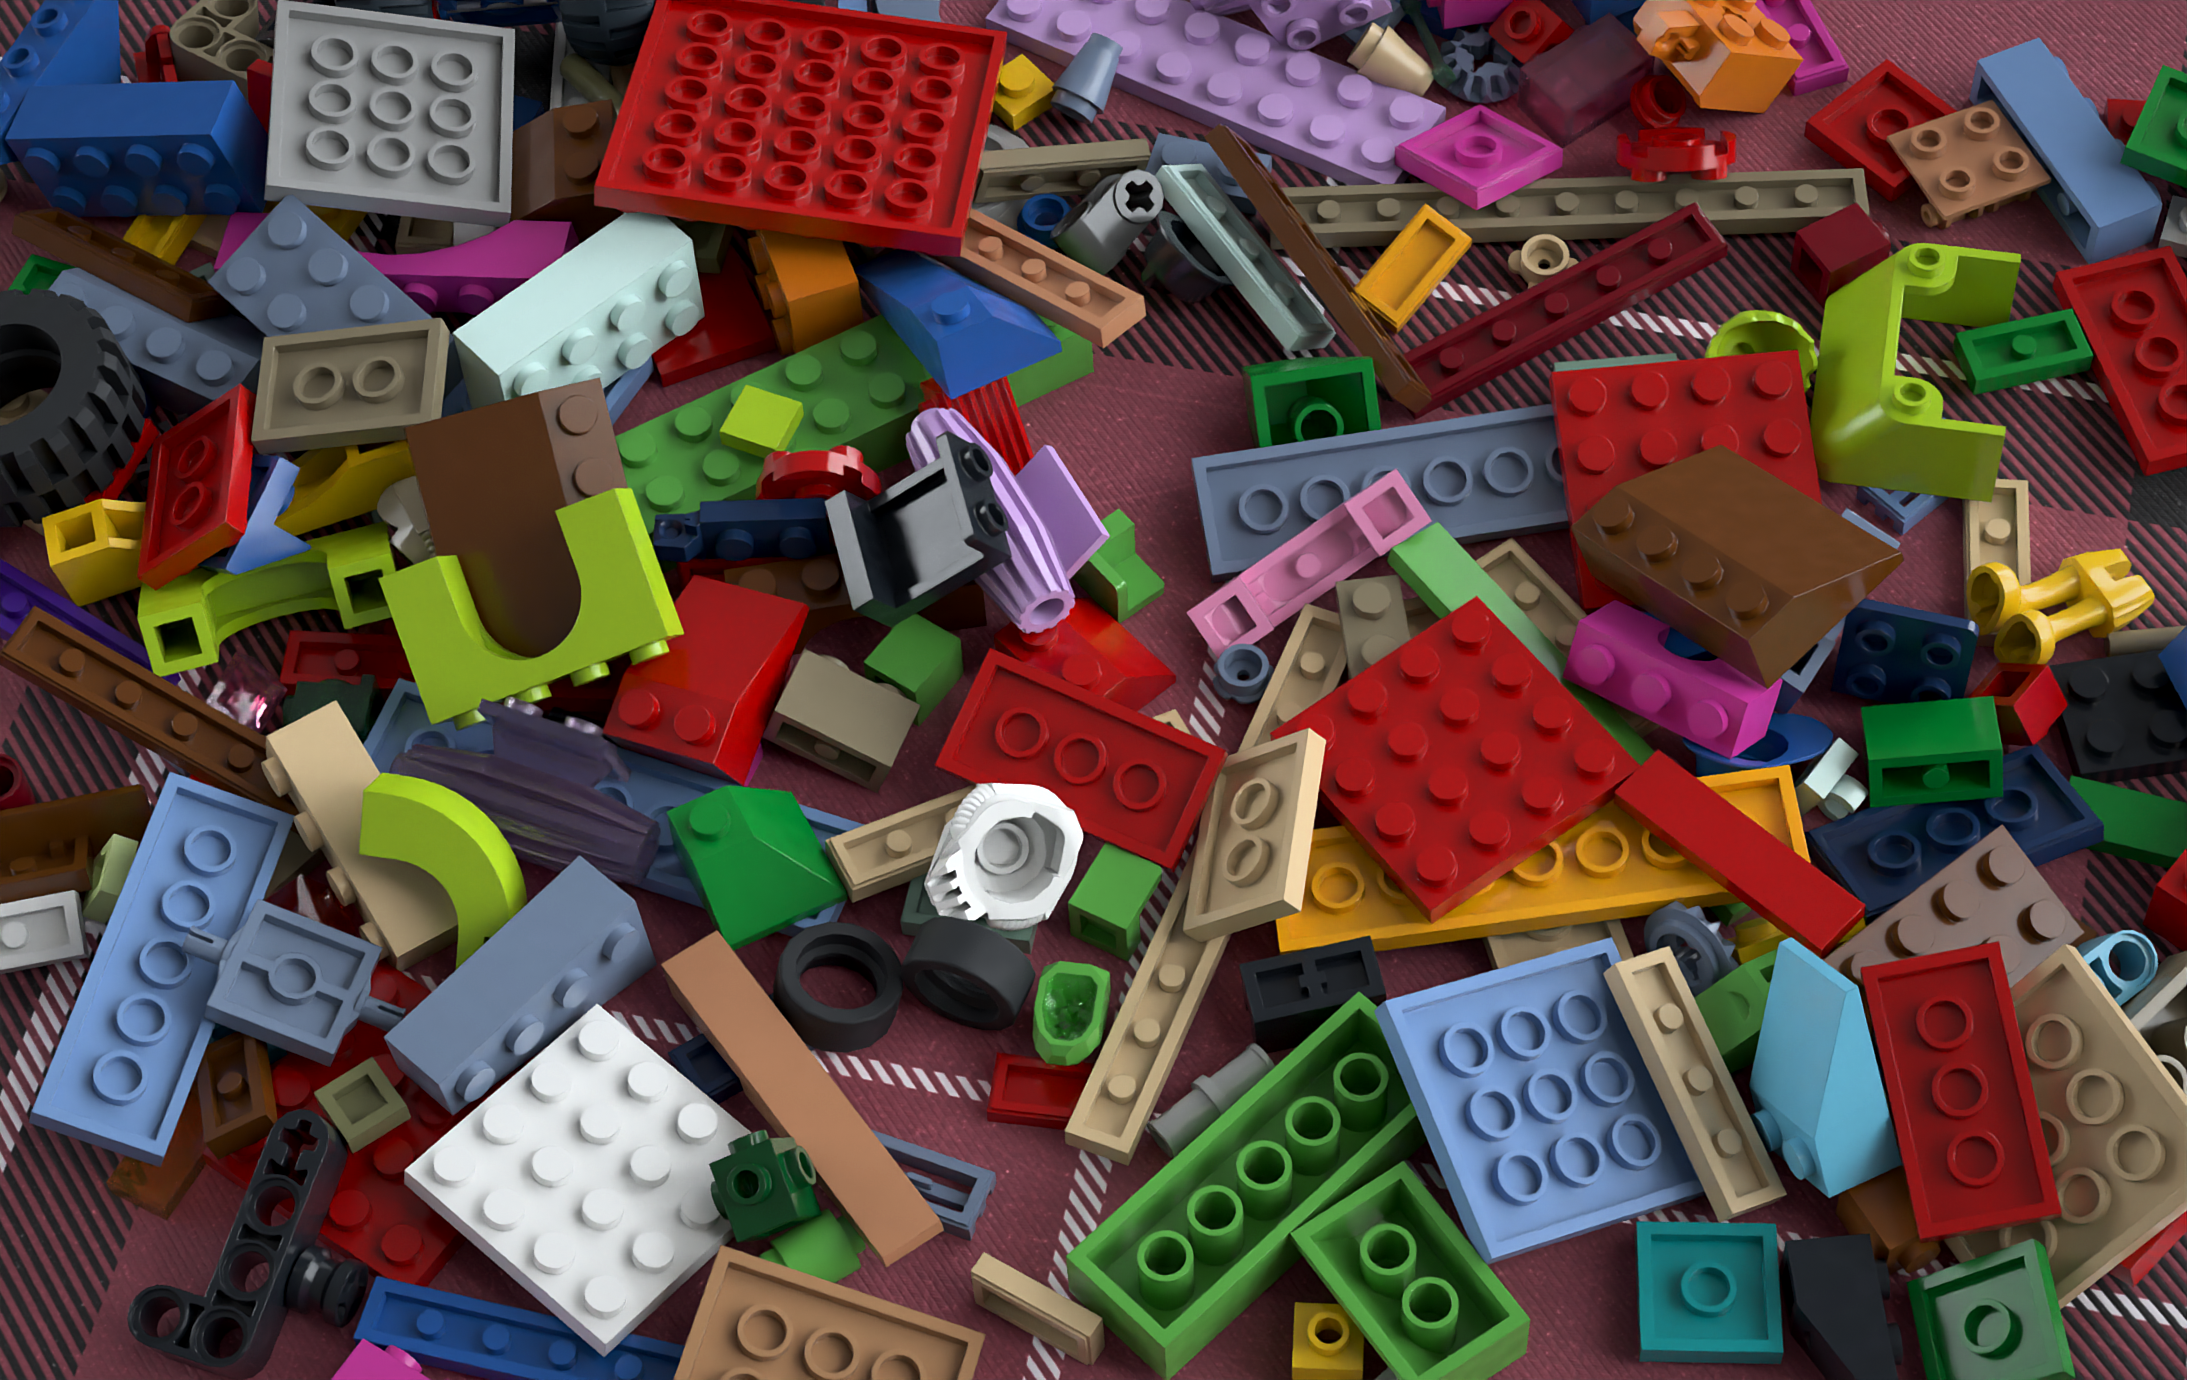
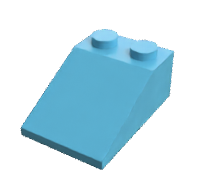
[1749,937,1902,1198]

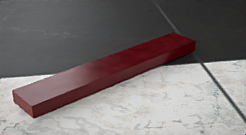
[1403,202,1728,420]

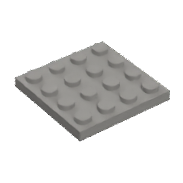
[264,0,515,227]

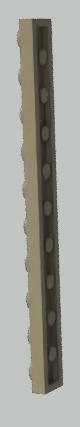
[1270,168,1870,250]

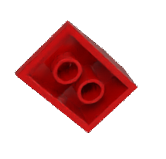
[602,574,810,786]

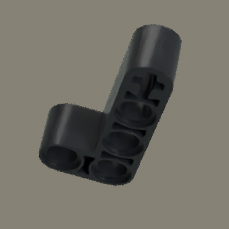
[127,1109,348,1380]

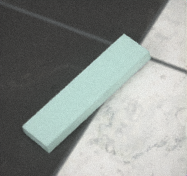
[1155,164,1336,352]

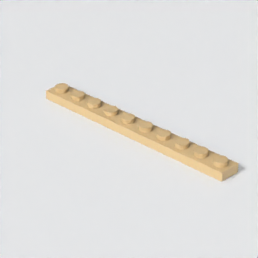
[1065,603,1348,1166]

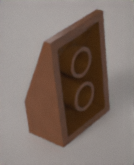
[453,99,625,247]

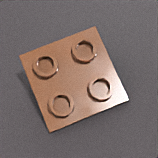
[1887,99,2051,230]

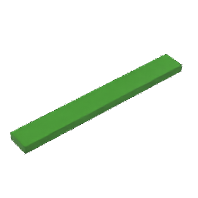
[1387,522,1753,927]

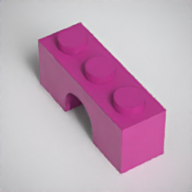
[1562,600,1783,760]

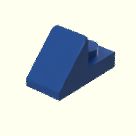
[198,454,311,575]

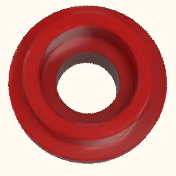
[1630,75,1686,129]

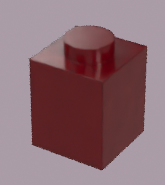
[1790,202,1891,309]

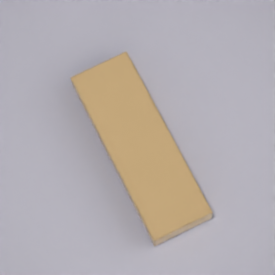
[1962,479,2031,647]

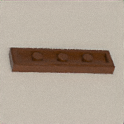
[12,207,230,323]

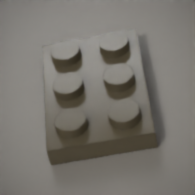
[251,318,450,455]

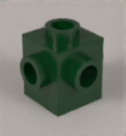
[709,1130,822,1243]

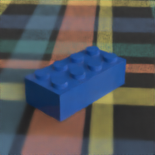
[5,80,268,217]

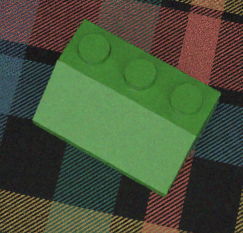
[1290,1161,1530,1380]

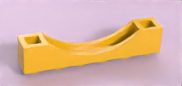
[42,440,415,607]

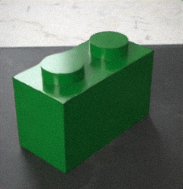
[1861,696,2003,808]

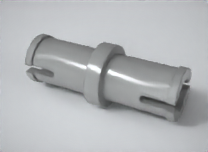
[1147,1043,1275,1158]

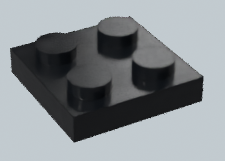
[2049,649,2187,783]

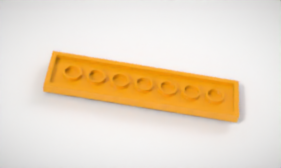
[1275,765,1811,955]

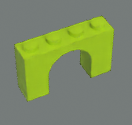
[378,488,684,731]
[137,521,400,677]

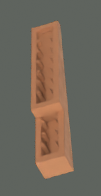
[661,930,944,1267]

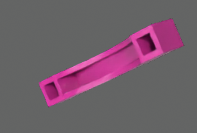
[213,212,580,315]

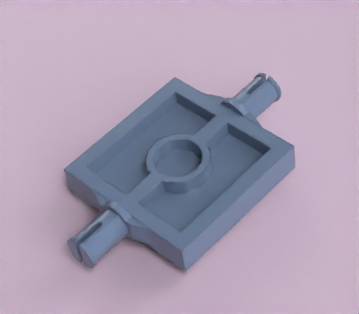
[181,899,406,1067]

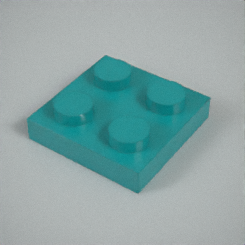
[1634,1221,1783,1364]

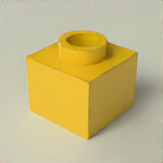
[1292,1302,1364,1380]

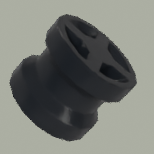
[286,1244,369,1328]

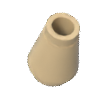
[1347,22,1437,97]

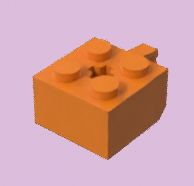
[1633,0,1804,114]
[747,229,864,356]

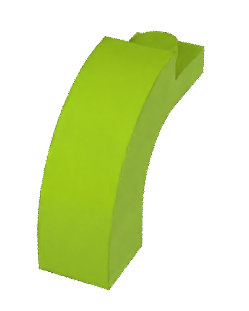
[359,772,528,970]

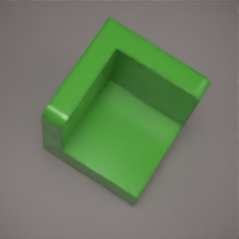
[1072,509,1164,623]
[863,614,964,726]
[1068,842,1162,962]

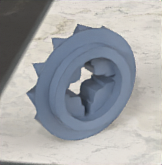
[1437,23,1530,103]
[1644,901,1739,998]

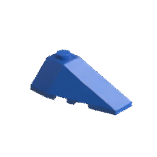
[853,249,1062,400]

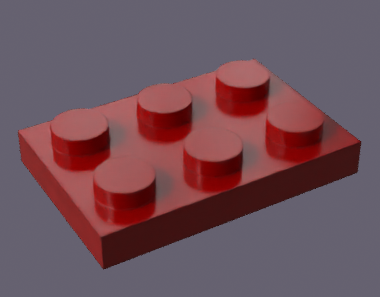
[137,384,257,590]

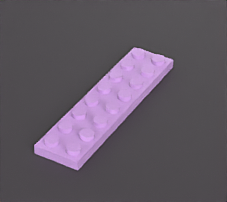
[985,0,1446,185]

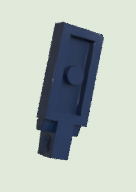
[653,498,833,563]

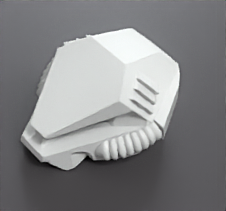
[924,783,1083,931]

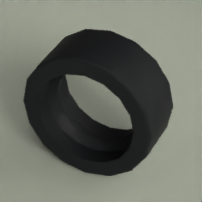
[900,917,1036,1031]
[773,922,903,1053]

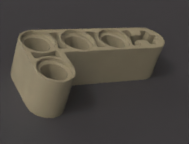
[170,0,273,102]

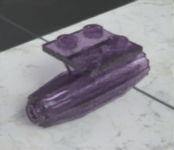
[389,697,661,885]

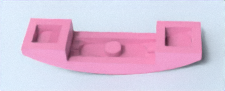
[1186,468,1432,659]

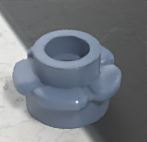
[1213,644,1274,704]

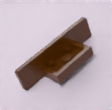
[0,784,153,904]

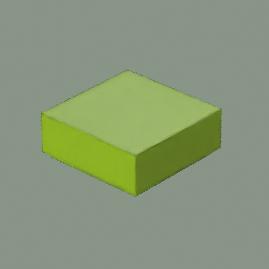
[719,385,804,458]

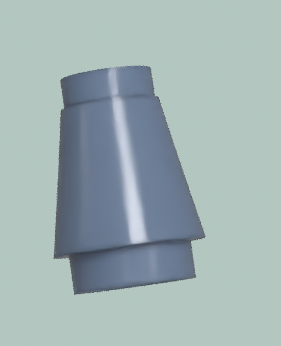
[1050,33,1123,124]

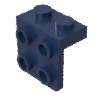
[1831,598,1979,704]

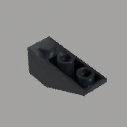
[1779,1233,1903,1380]

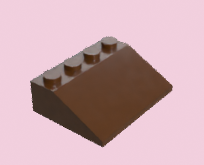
[403,377,628,658]
[1571,445,1904,689]

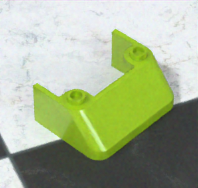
[1810,243,2021,502]

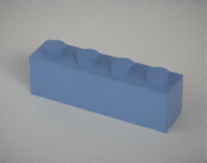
[1969,38,2162,264]

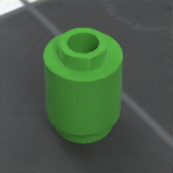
[758,1208,866,1283]

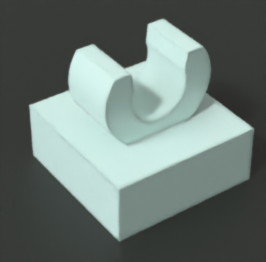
[1794,737,1869,821]

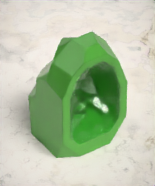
[1033,961,1111,1066]

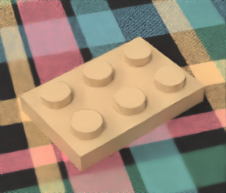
[1183,728,1326,943]

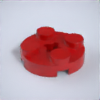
[1616,127,1736,182]
[755,445,882,546]

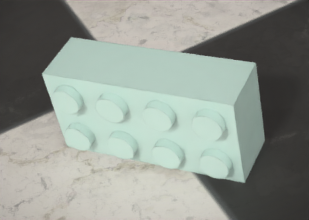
[453,212,705,409]

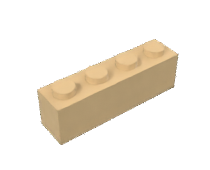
[261,700,458,972]

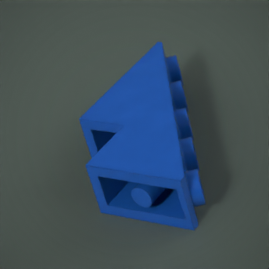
[0,0,121,165]

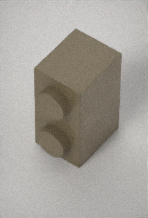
[762,649,921,793]

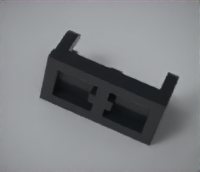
[1239,936,1387,1054]

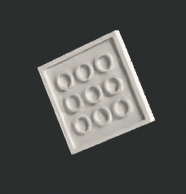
[404,1004,751,1357]

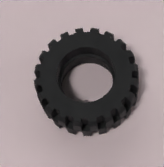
[0,288,146,528]

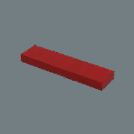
[1614,749,1866,959]

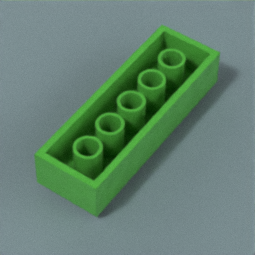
[1066,991,1427,1380]

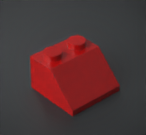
[994,598,1176,712]

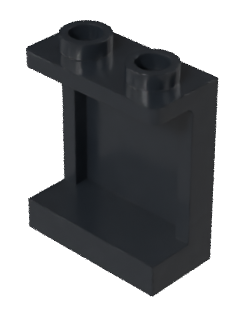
[825,431,1012,628]

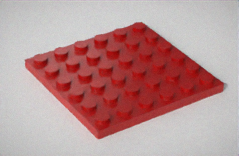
[594,0,1007,258]

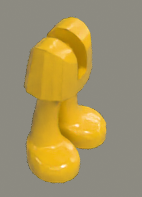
[1966,549,2155,664]

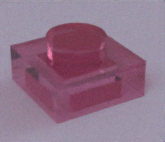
[205,652,288,734]

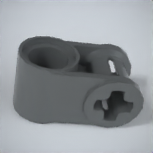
[1050,169,1164,275]

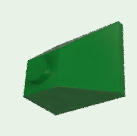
[1241,356,1381,449]
[667,785,848,951]

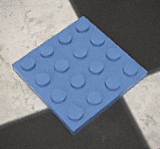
[1374,937,1706,1265]

